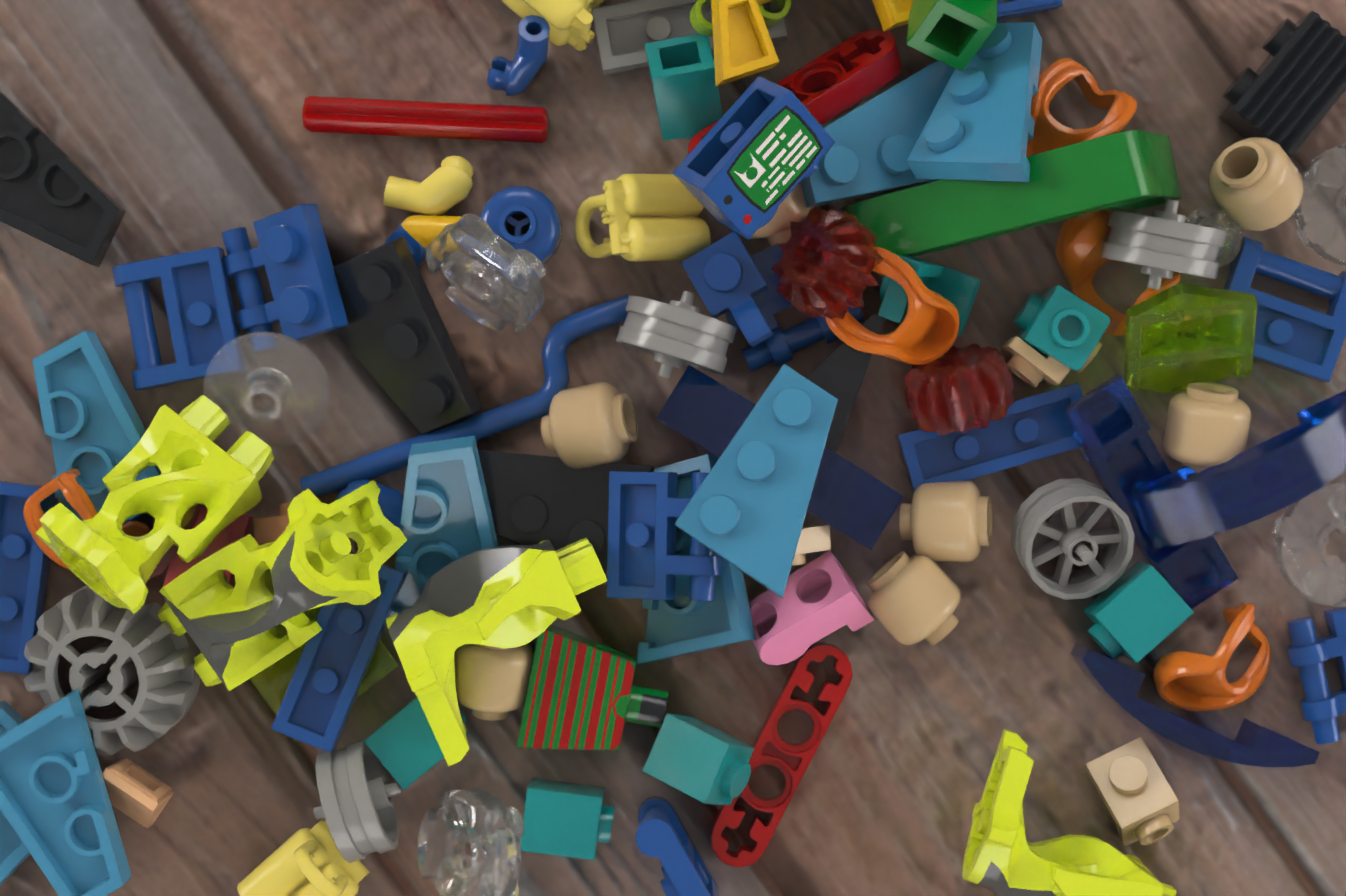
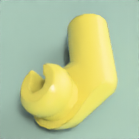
[383,155,474,215]

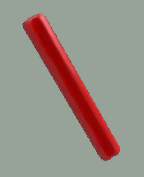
[302,96,549,143]

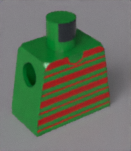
[517,625,669,750]

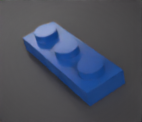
[896,382,1096,493]
[0,481,58,675]
[271,552,407,753]

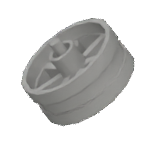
[1100,199,1227,290]
[616,291,737,379]
[1011,478,1135,600]
[313,739,402,863]

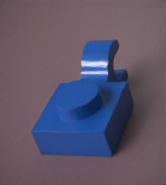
[681,231,774,348]

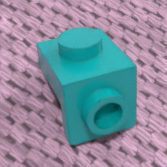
[878,255,980,337]
[1013,285,1110,371]

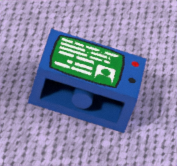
[673,76,835,240]

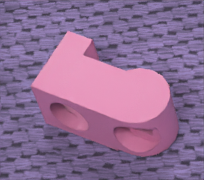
[749,550,874,665]

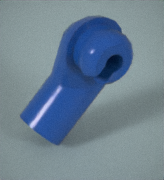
[487,15,550,96]

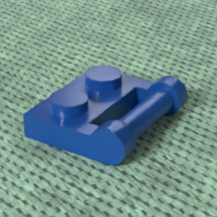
[1205,236,1346,383]
[112,247,246,391]
[635,796,718,896]

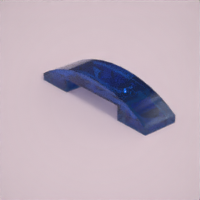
[656,365,904,550]
[1063,374,1239,609]
[1131,390,1346,549]
[1071,643,1320,768]

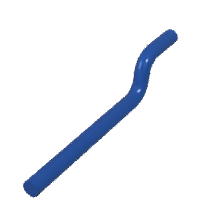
[300,294,629,498]

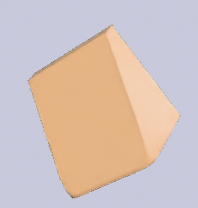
[102,758,174,828]

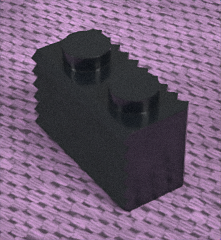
[1219,11,1346,158]

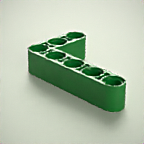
[841,130,1182,267]

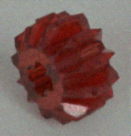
[771,209,884,319]
[904,343,1014,436]

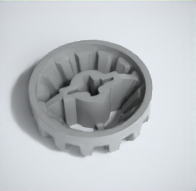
[24,585,201,755]

